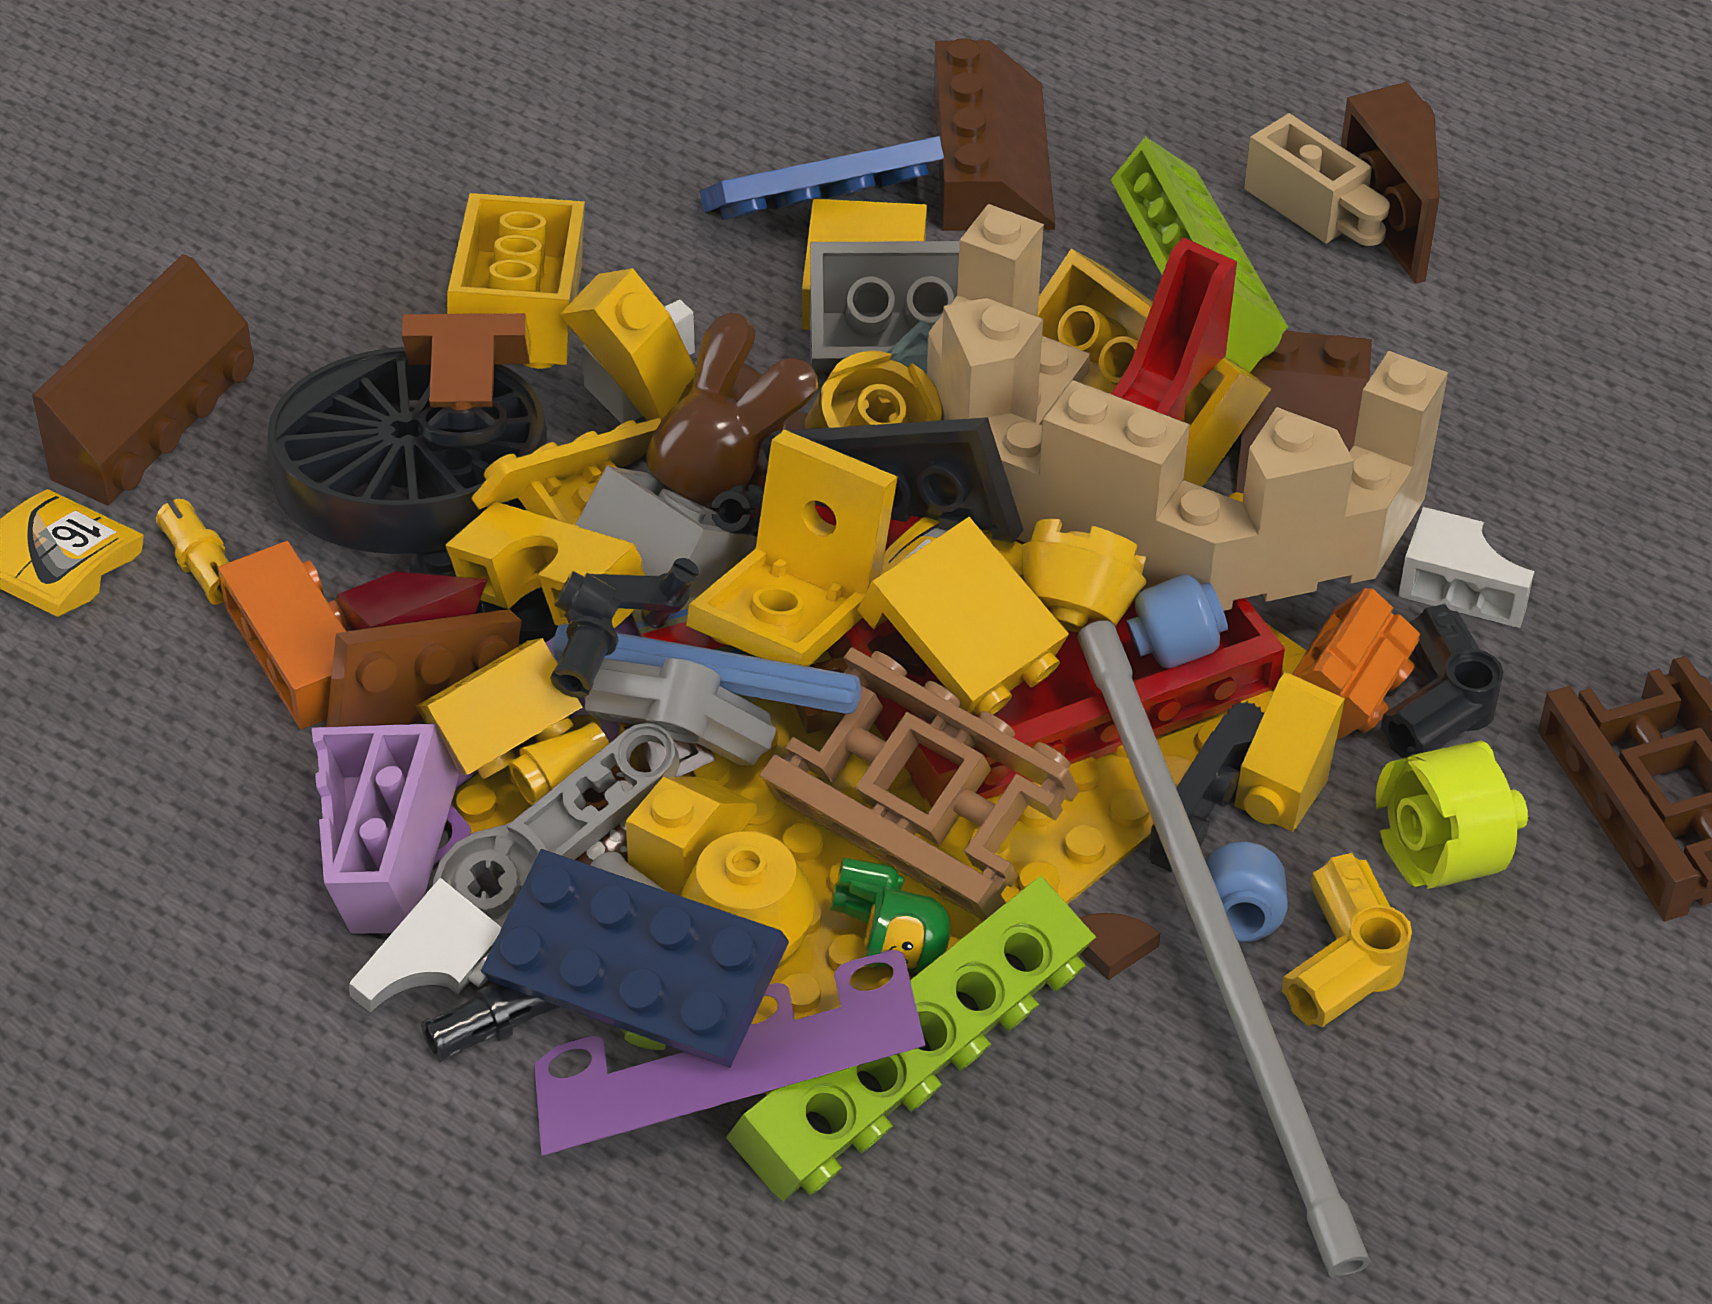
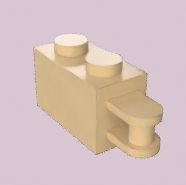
[1244,113,1390,246]

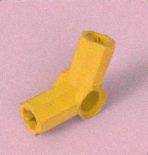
[1281,853,1412,1028]

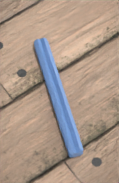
[551,623,862,714]

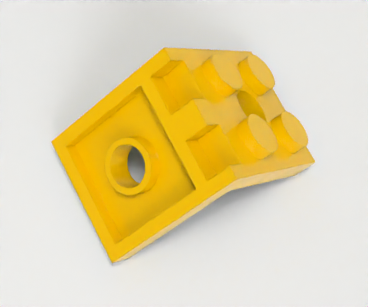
[686,430,897,667]

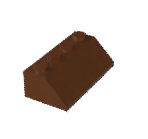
[934,38,1055,231]
[32,254,254,506]

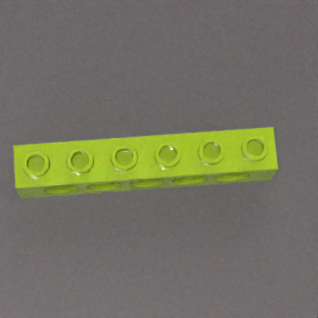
[1111,136,1288,372]
[726,875,1096,1201]

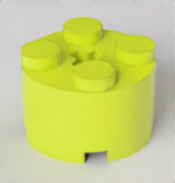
[1376,740,1528,889]

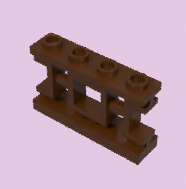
[1538,656,1712,922]

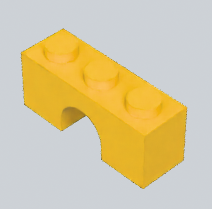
[446,501,645,629]

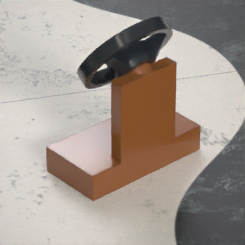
[402,313,531,447]

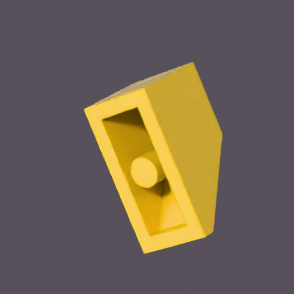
[1234,672,1345,832]
[626,776,757,896]

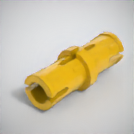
[156,499,229,605]

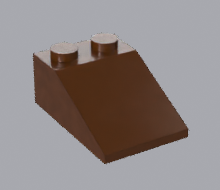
[1340,82,1440,284]
[1236,330,1372,494]

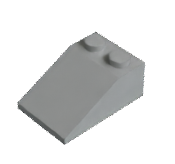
[575,466,758,598]

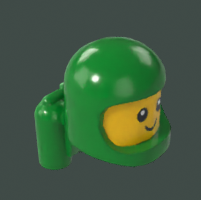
[830,857,951,973]

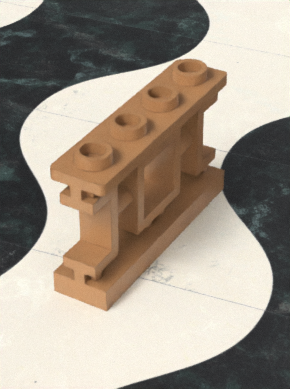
[760,647,1079,921]

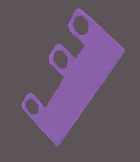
[534,950,925,1156]

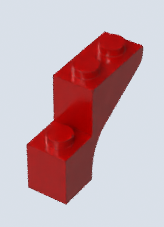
[1111,237,1237,422]

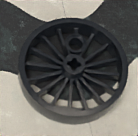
[267,347,548,554]

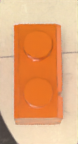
[1292,588,1420,739]

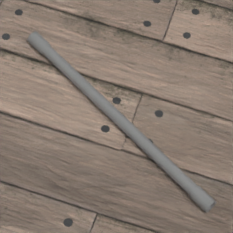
[1077,620,1370,1278]

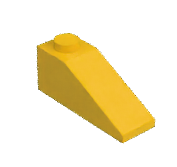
[560,268,696,421]

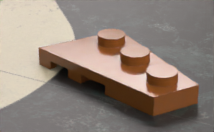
[326,609,522,727]

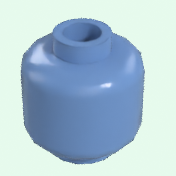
[1126,574,1228,669]
[1205,841,1288,942]

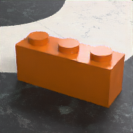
[218,541,349,730]

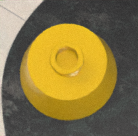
[1022,519,1147,632]
[680,831,815,963]

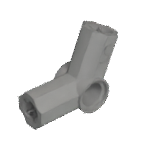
[585,658,776,765]

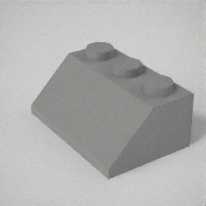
[810,241,960,373]

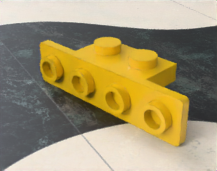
[471,418,661,525]

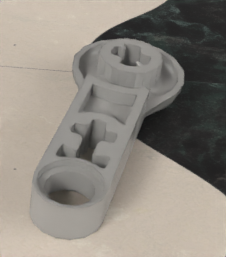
[433,723,680,927]

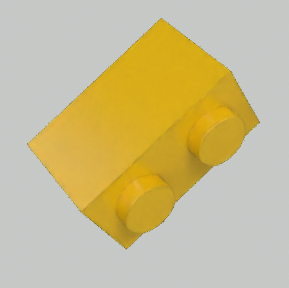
[416,638,582,779]

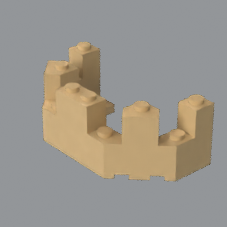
[927,204,1448,611]

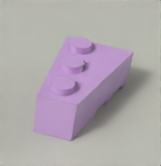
[312,724,459,934]

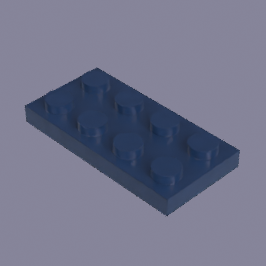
[481,849,789,1068]

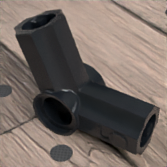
[1381,604,1504,758]

